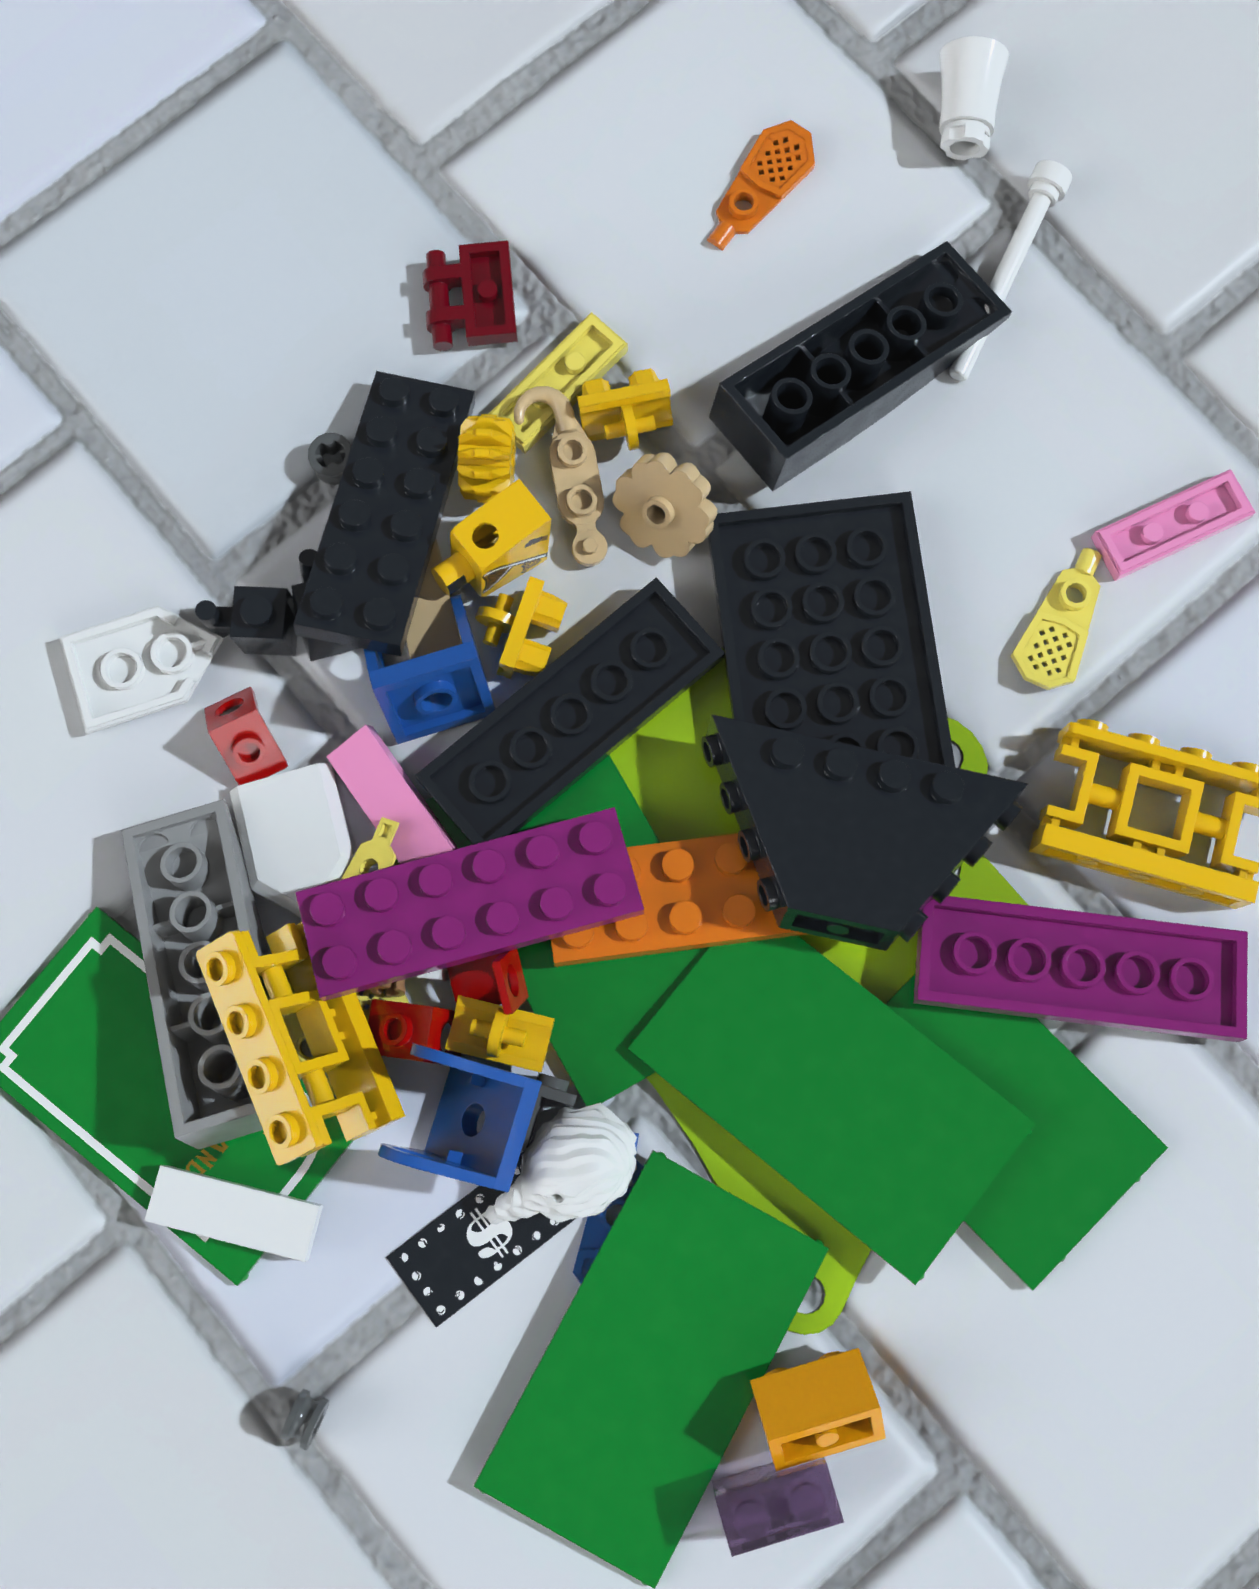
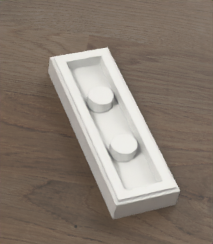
[144,1165,323,1262]

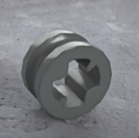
[308,433,352,485]
[280,1389,330,1450]

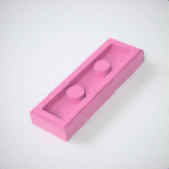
[1091,469,1256,581]
[326,724,459,864]

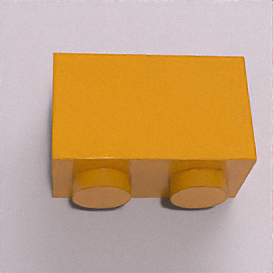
[750,1348,886,1472]

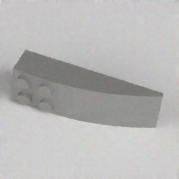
[121,799,285,1150]

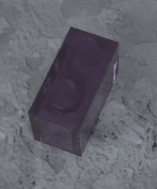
[712,1457,844,1557]

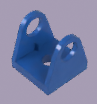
[364,594,496,744]
[378,1043,542,1192]

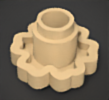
[612,452,717,558]

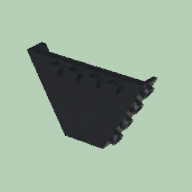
[701,714,1028,951]

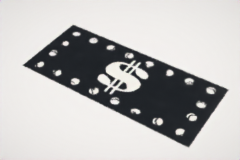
[386,1151,576,1328]

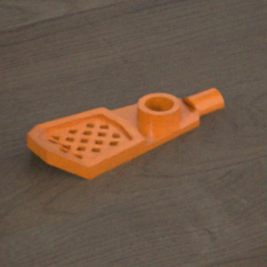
[707,120,815,251]

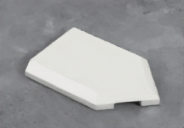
[59,605,223,734]
[230,763,354,918]

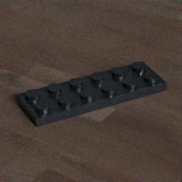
[293,371,475,657]
[415,577,725,845]

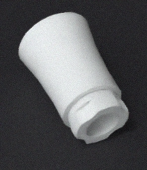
[939,36,1009,160]

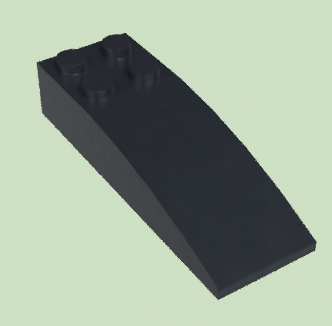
[709,241,1012,492]

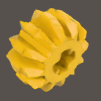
[457,414,516,503]

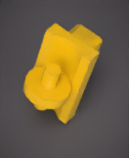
[577,368,673,451]
[475,576,568,679]
[445,995,555,1073]

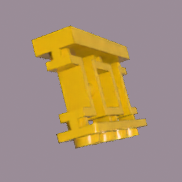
[1029,719,1259,909]
[196,922,405,1166]

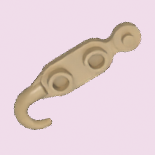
[514,386,607,567]

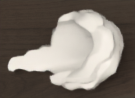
[484,1103,637,1225]

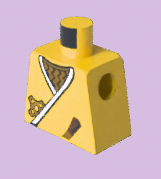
[431,479,551,597]

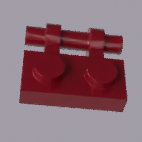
[422,240,518,351]

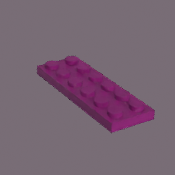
[295,807,644,1001]
[913,896,1248,1042]

